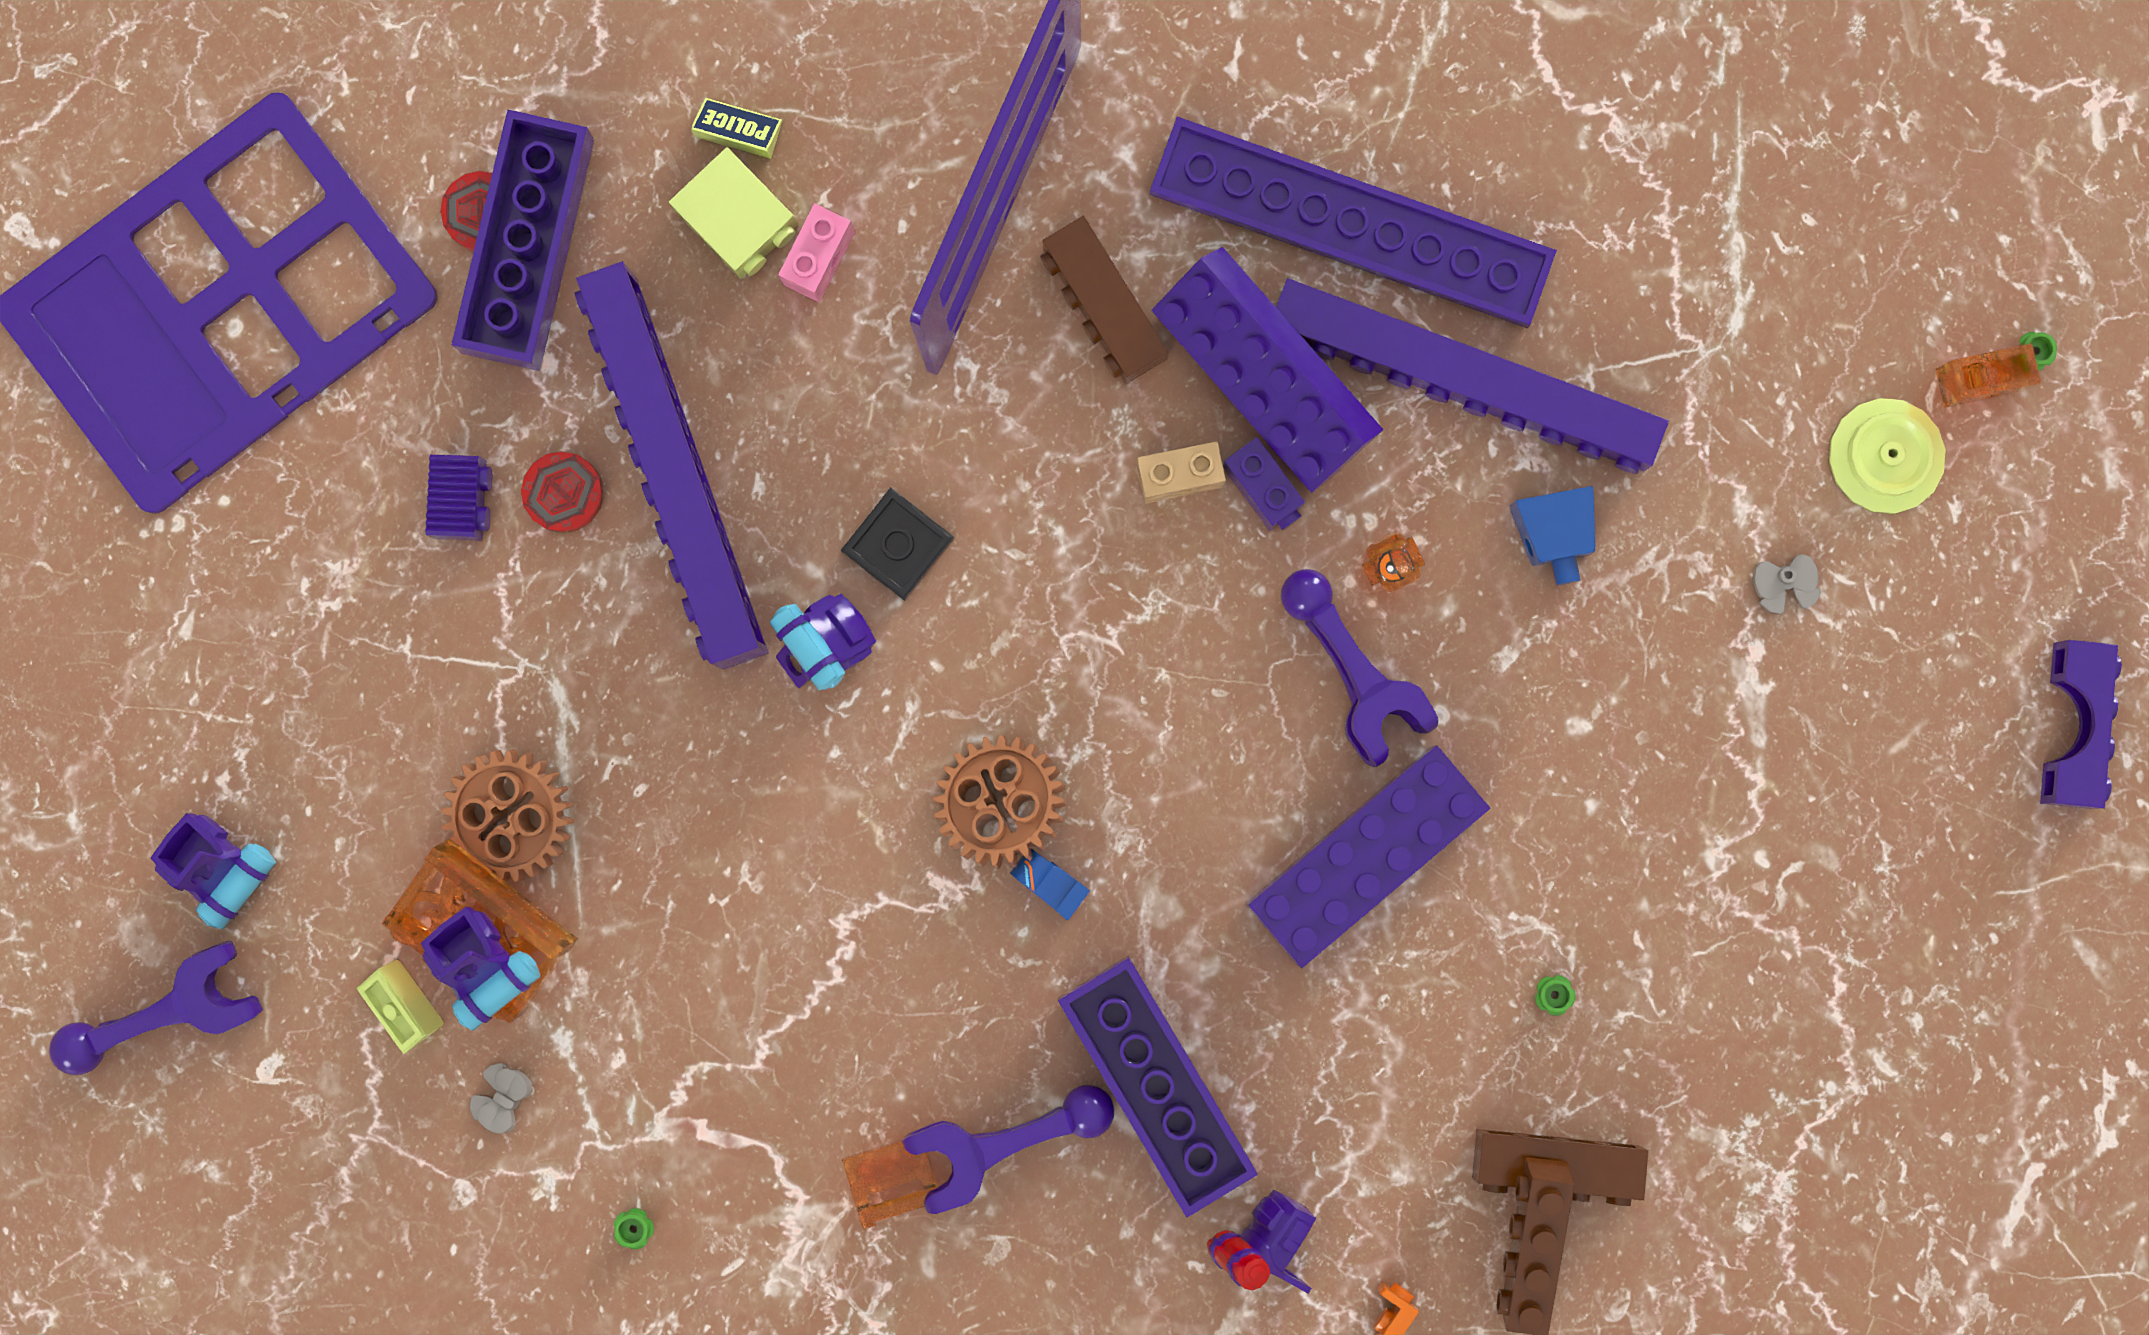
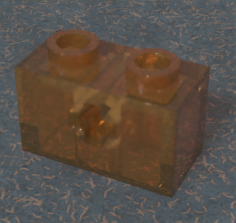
[1935,343,2041,408]

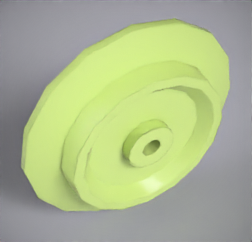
[1829,398,1946,514]

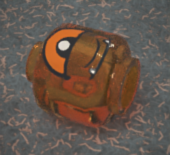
[1362,532,1426,592]

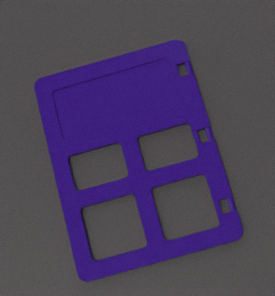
[0,92,437,514]

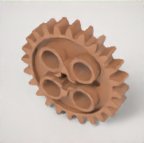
[933,735,1067,869]
[441,749,574,883]

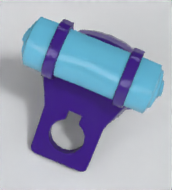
[770,594,876,691]
[150,813,276,929]
[421,907,541,1031]

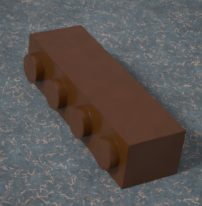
[1040,215,1168,384]
[1472,1129,1649,1206]

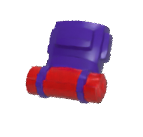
[1207,1189,1316,1294]

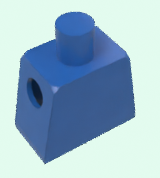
[1510,486,1595,586]

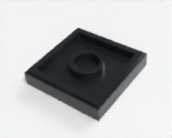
[841,487,955,601]

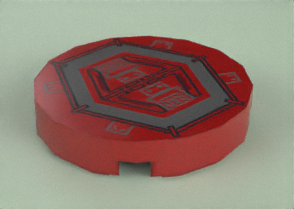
[440,171,492,251]
[521,451,603,532]

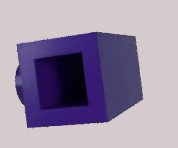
[1223,437,1305,531]

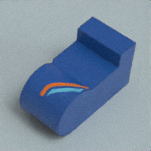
[1010,848,1090,920]

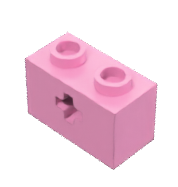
[778,203,855,303]

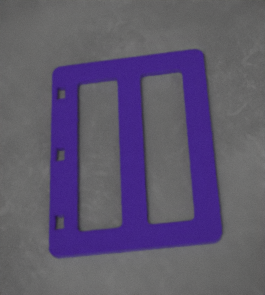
[910,0,1081,375]

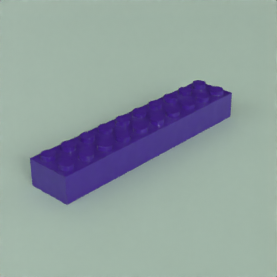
[574,261,769,670]

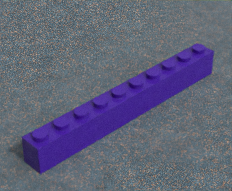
[1276,278,1669,474]

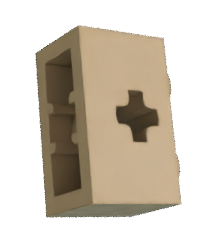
[1136,441,1226,504]

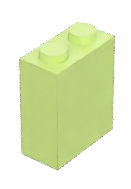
[669,147,798,280]

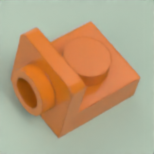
[1373,1281,1419,1335]

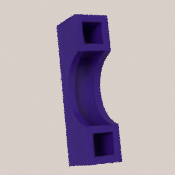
[2040,640,2122,809]

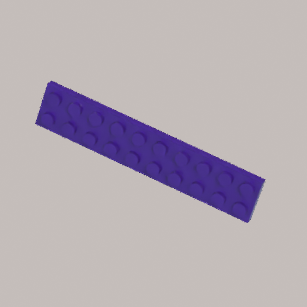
[1149,116,1557,328]

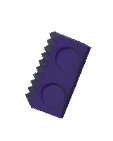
[425,454,493,541]

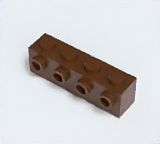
[1496,1157,1575,1335]

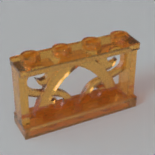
[382,839,578,1023]

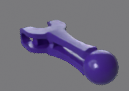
[1281,569,1438,767]
[49,941,263,1075]
[902,1085,1114,1214]

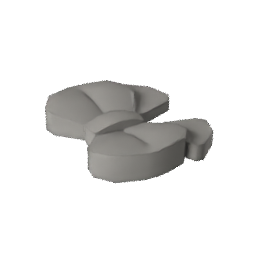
[1752,554,1821,614]
[470,1063,532,1133]

